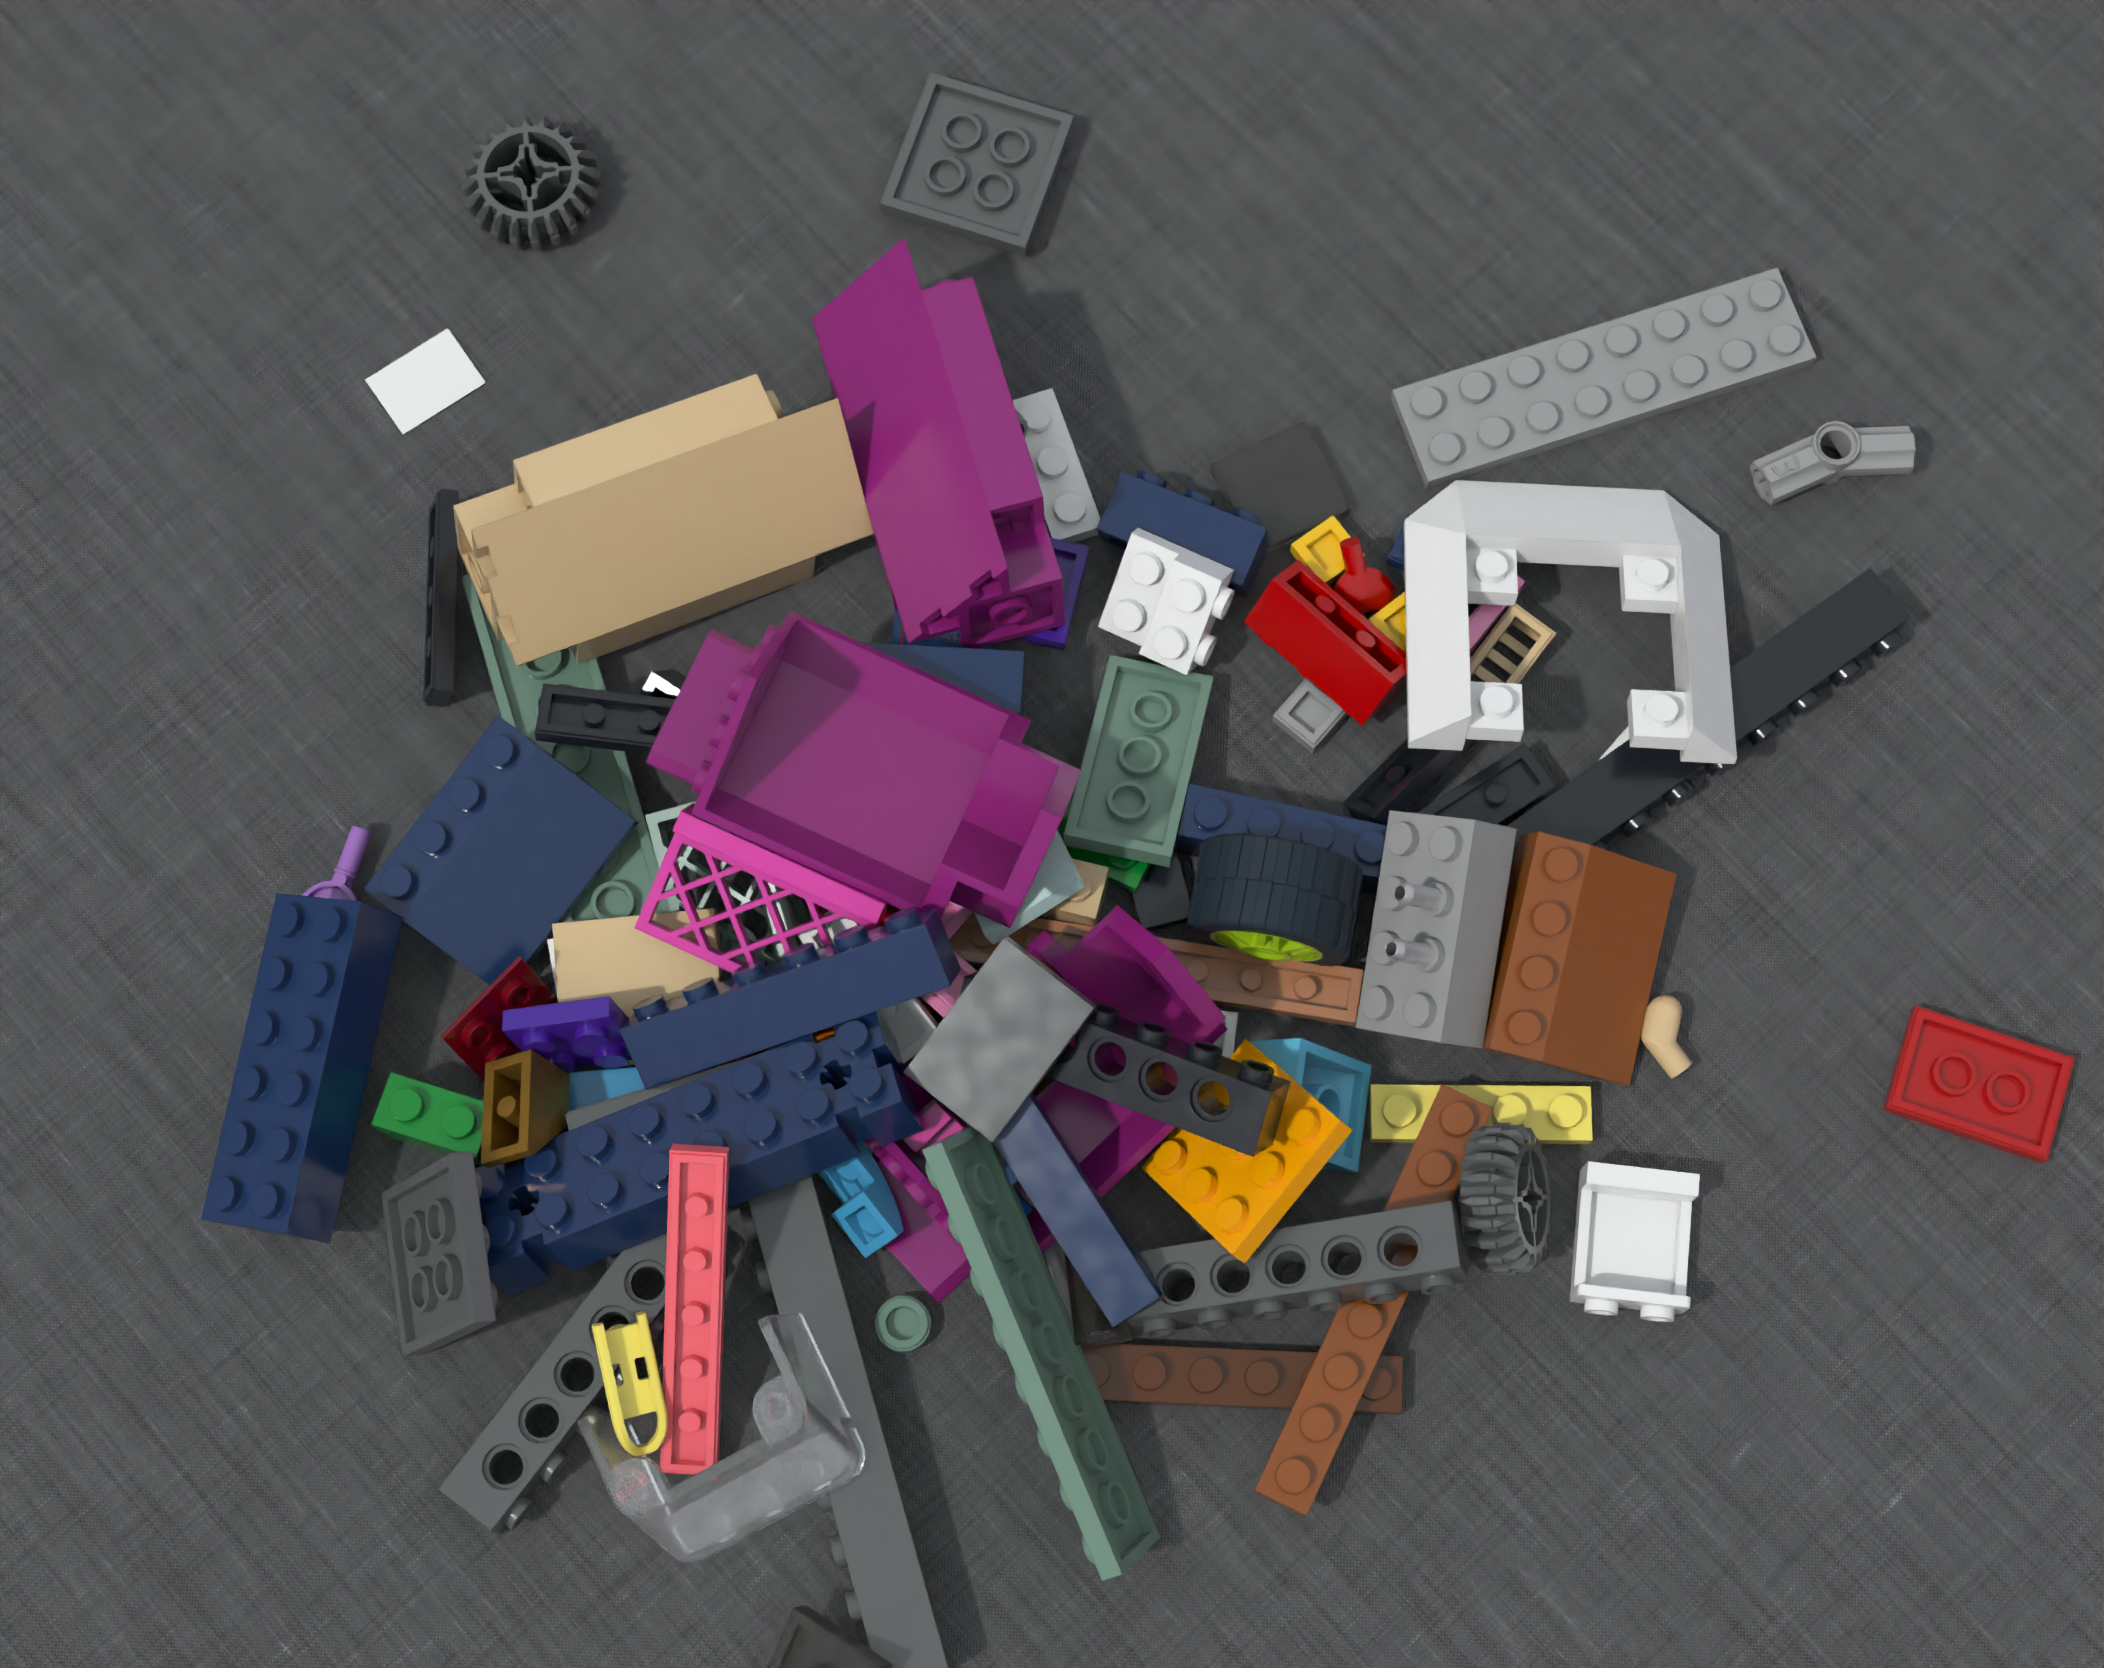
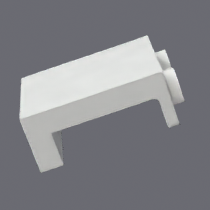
[1570,1161,1700,1322]

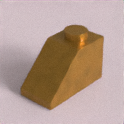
[481,1049,570,1168]

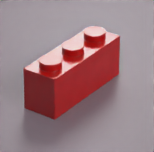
[1243,560,1407,726]

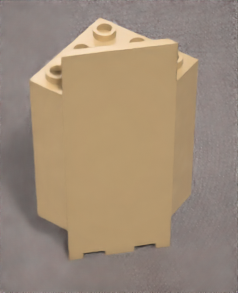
[453,374,874,667]

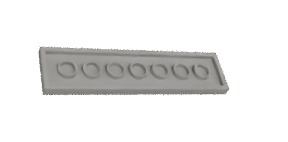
[1390,267,1817,489]

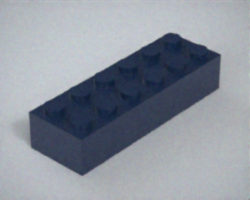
[201,893,403,1244]

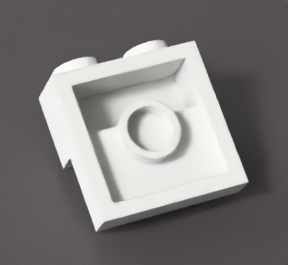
[1098,528,1235,675]

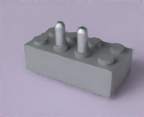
[1356,810,1517,1049]

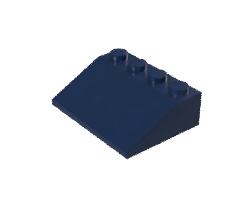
[364,716,639,985]

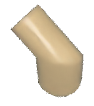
[1641,995,1693,1079]

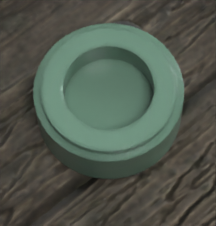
[875,1295,932,1354]

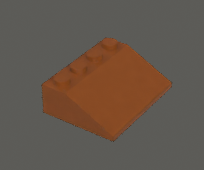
[1471,831,1677,1087]

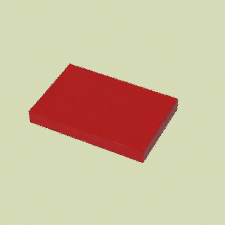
[1883,1005,2075,1164]

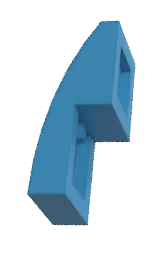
[818,1141,904,1258]

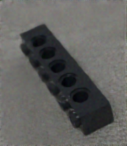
[960,971,1291,1157]

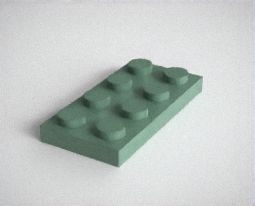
[1063,655,1214,868]

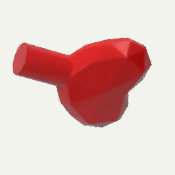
[1333,537,1396,615]

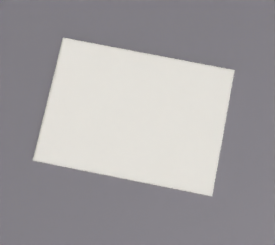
[365,328,486,435]

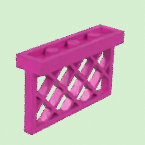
[634,803,890,973]

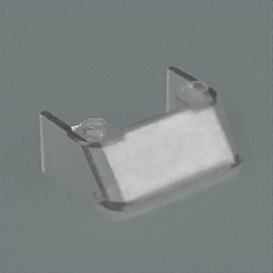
[577,1313,866,1563]

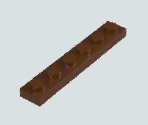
[1079,1342,1403,1415]

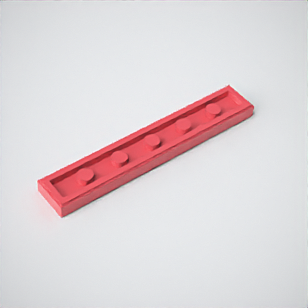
[660,1143,730,1476]

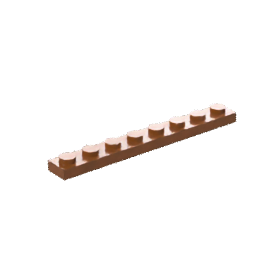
[1253,1084,1493,1517]

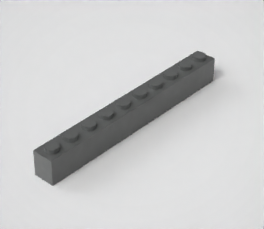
[740,1175,950,1668]

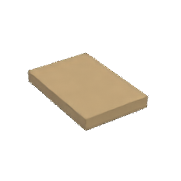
[552,908,723,1018]

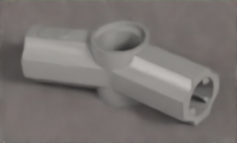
[1750,421,1916,506]

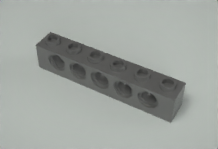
[1125,1201,1470,1338]
[438,1233,667,1534]

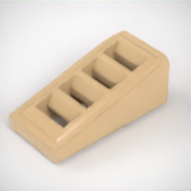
[1470,603,1556,684]

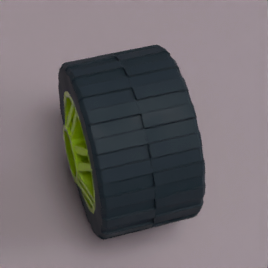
[1185,833,1364,967]

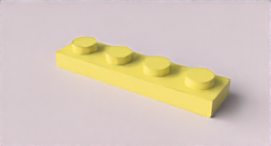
[1369,1084,1593,1144]

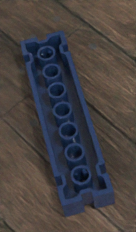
[476,1011,923,1296]

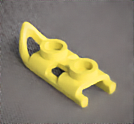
[592,1311,668,1456]

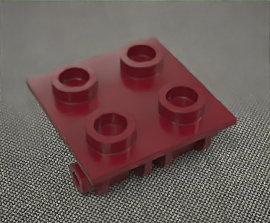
[440,956,558,1081]

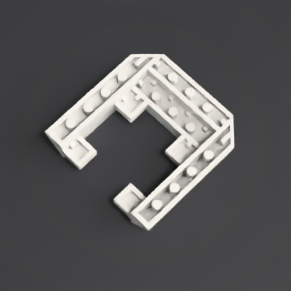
[1403,480,1737,764]

